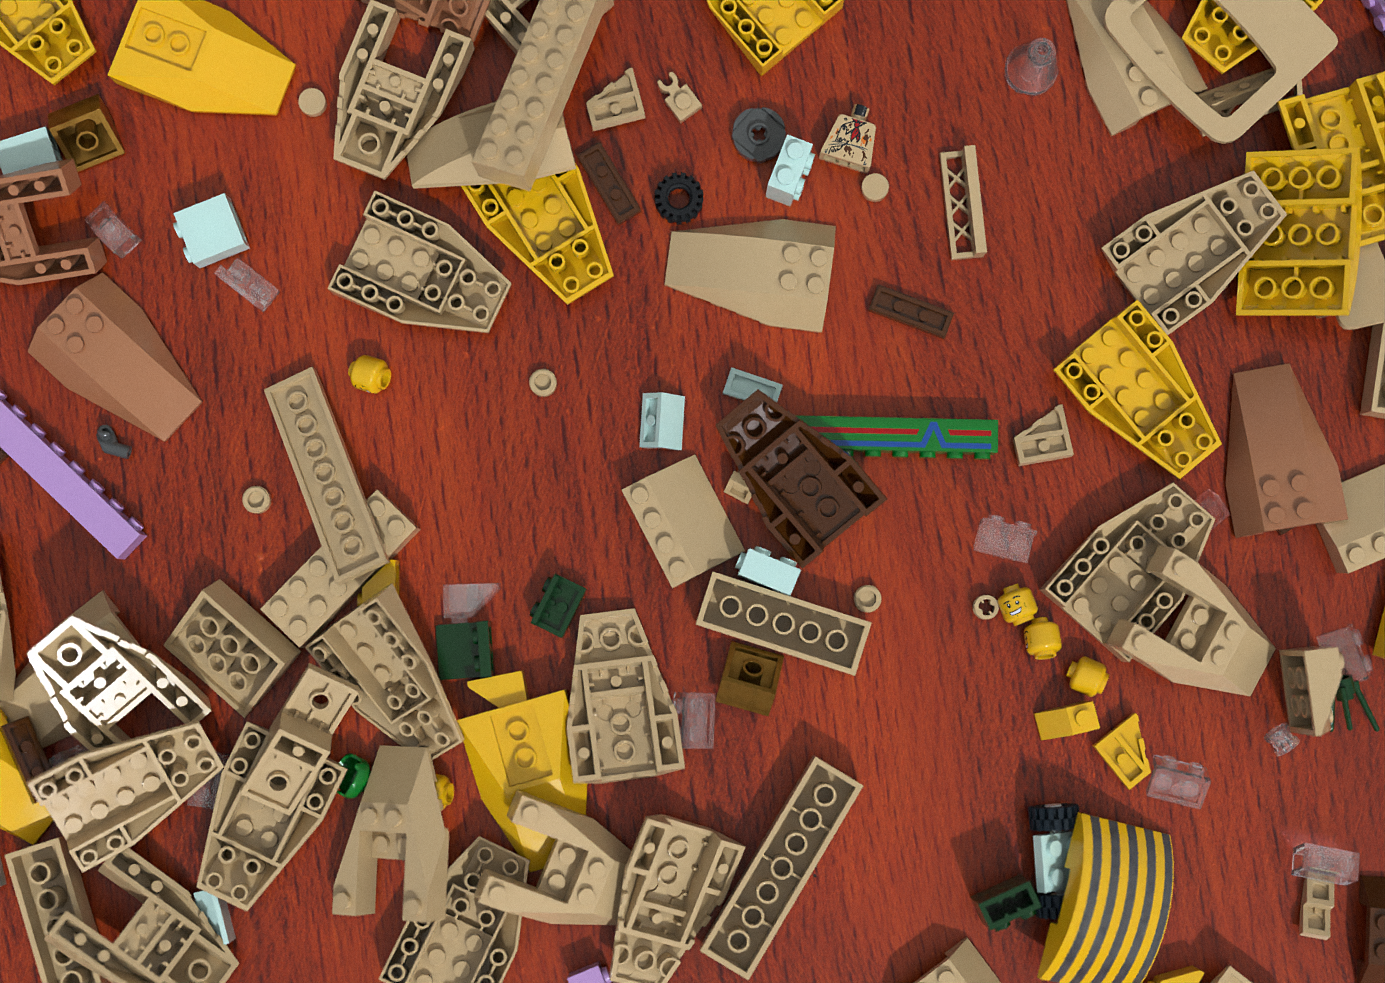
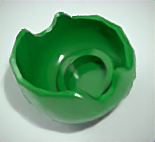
[337,753,371,799]

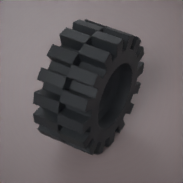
[655,172,703,225]

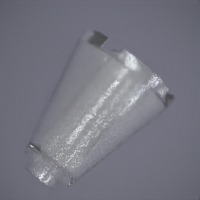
[1004,38,1058,96]

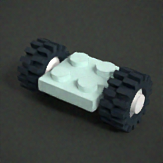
[1028,803,1079,920]

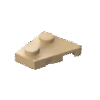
[586,67,645,131]
[1013,404,1074,466]

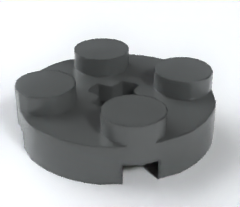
[732,107,786,164]

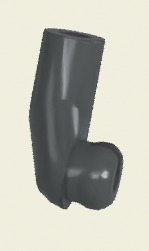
[96,424,132,459]

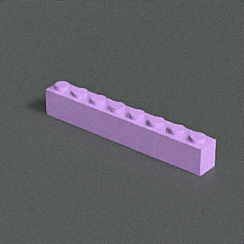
[0,389,147,560]

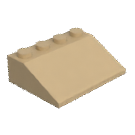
[622,455,745,589]
[1316,464,1385,574]
[163,579,302,718]

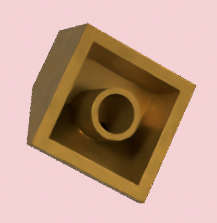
[48,94,125,172]
[715,641,784,716]

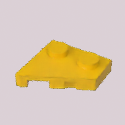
[1092,713,1151,790]

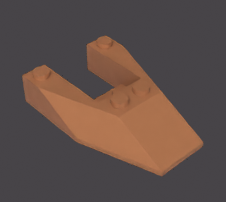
[0,159,107,285]

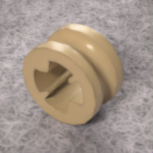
[972,595,999,619]

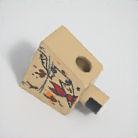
[819,104,876,174]

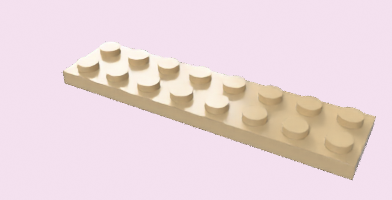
[264,367,390,585]

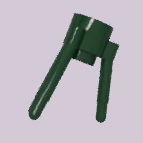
[1330,675,1380,732]

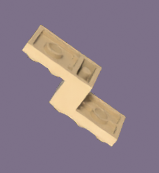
[240,663,359,816]

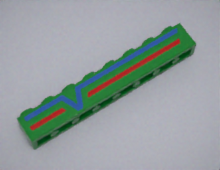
[795,415,998,460]

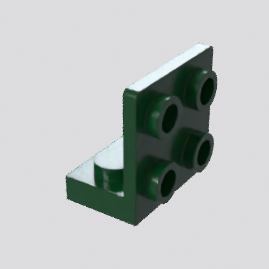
[436,621,495,680]

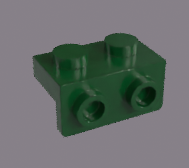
[529,573,587,638]

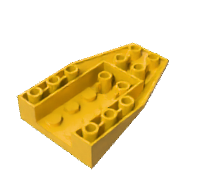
[108,0,296,115]
[706,0,844,76]
[457,689,587,872]

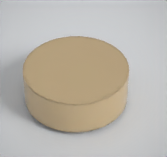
[298,88,327,117]
[861,173,889,202]
[529,369,557,397]
[242,486,272,514]
[853,585,882,613]

